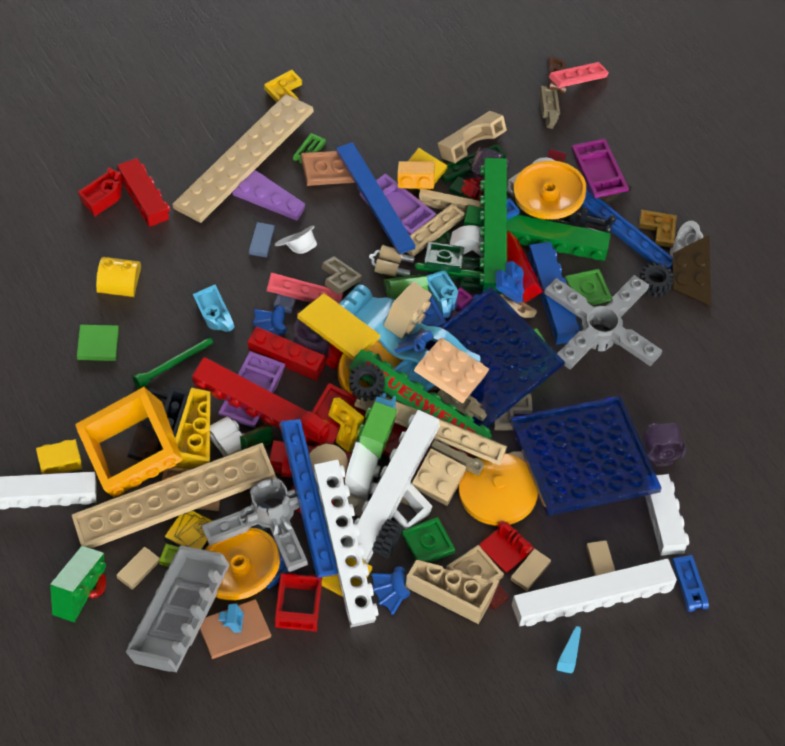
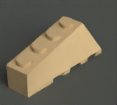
[406,560,499,624]

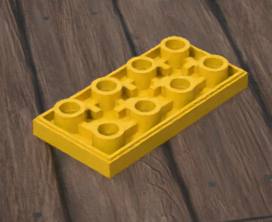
[298,293,380,360]

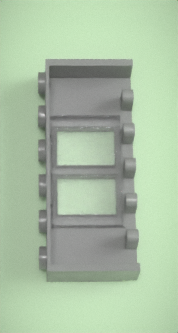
[126,546,230,672]

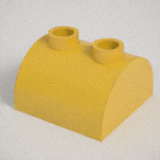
[96,257,141,297]

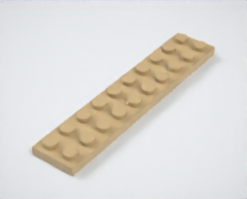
[172,94,314,223]
[72,443,276,549]

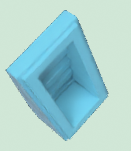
[556,626,581,673]

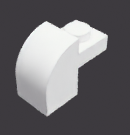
[450,225,483,257]

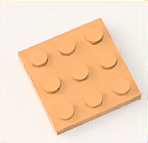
[414,337,489,403]

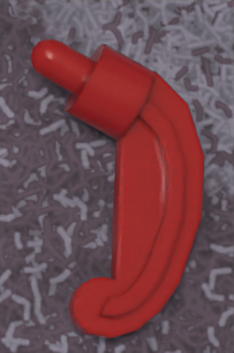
[89,573,106,599]

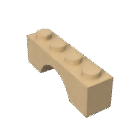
[438,111,507,163]

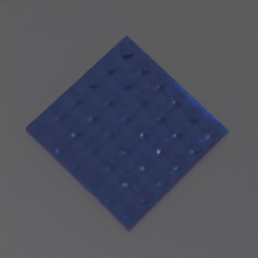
[425,286,565,428]
[510,396,662,516]

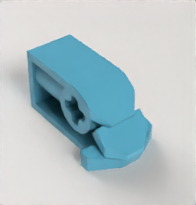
[427,271,458,319]
[193,285,235,332]

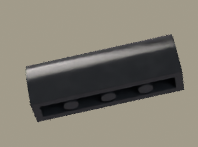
[127,386,190,461]

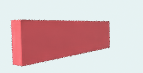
[549,62,609,88]
[266,273,343,304]

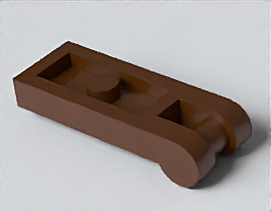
[547,56,567,94]

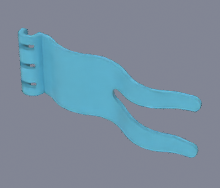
[339,285,480,363]

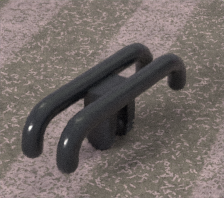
[544,207,616,233]

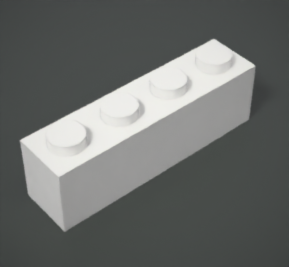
[642,474,689,556]

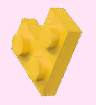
[264,70,302,102]
[328,397,365,452]

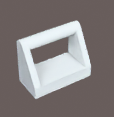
[393,482,433,530]

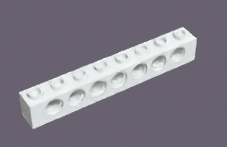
[313,460,378,628]

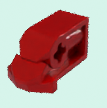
[78,167,122,217]

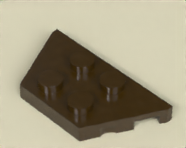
[673,236,711,306]

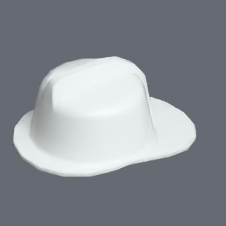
[670,221,703,257]
[275,225,317,254]

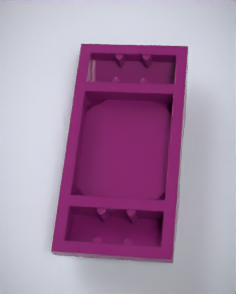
[572,138,629,198]

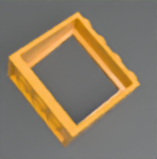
[75,387,183,497]

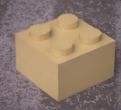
[383,282,432,339]
[412,449,466,506]

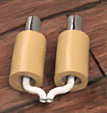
[369,245,415,277]

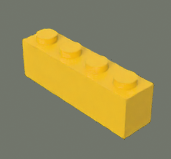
[175,388,210,469]

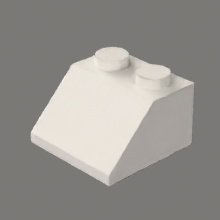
[345,442,381,500]

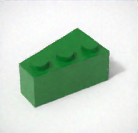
[50,546,106,622]

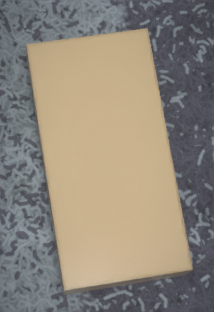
[586,540,615,576]
[117,547,160,590]
[511,549,551,591]

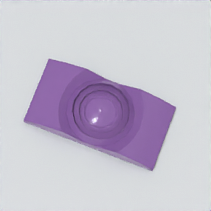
[360,173,437,235]
[219,351,285,428]

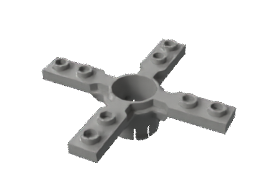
[544,275,662,370]
[202,478,338,572]

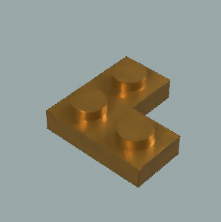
[639,210,677,248]

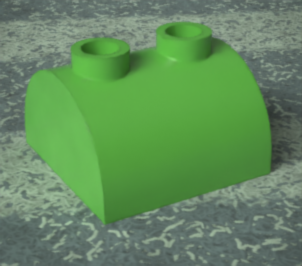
[384,274,428,300]

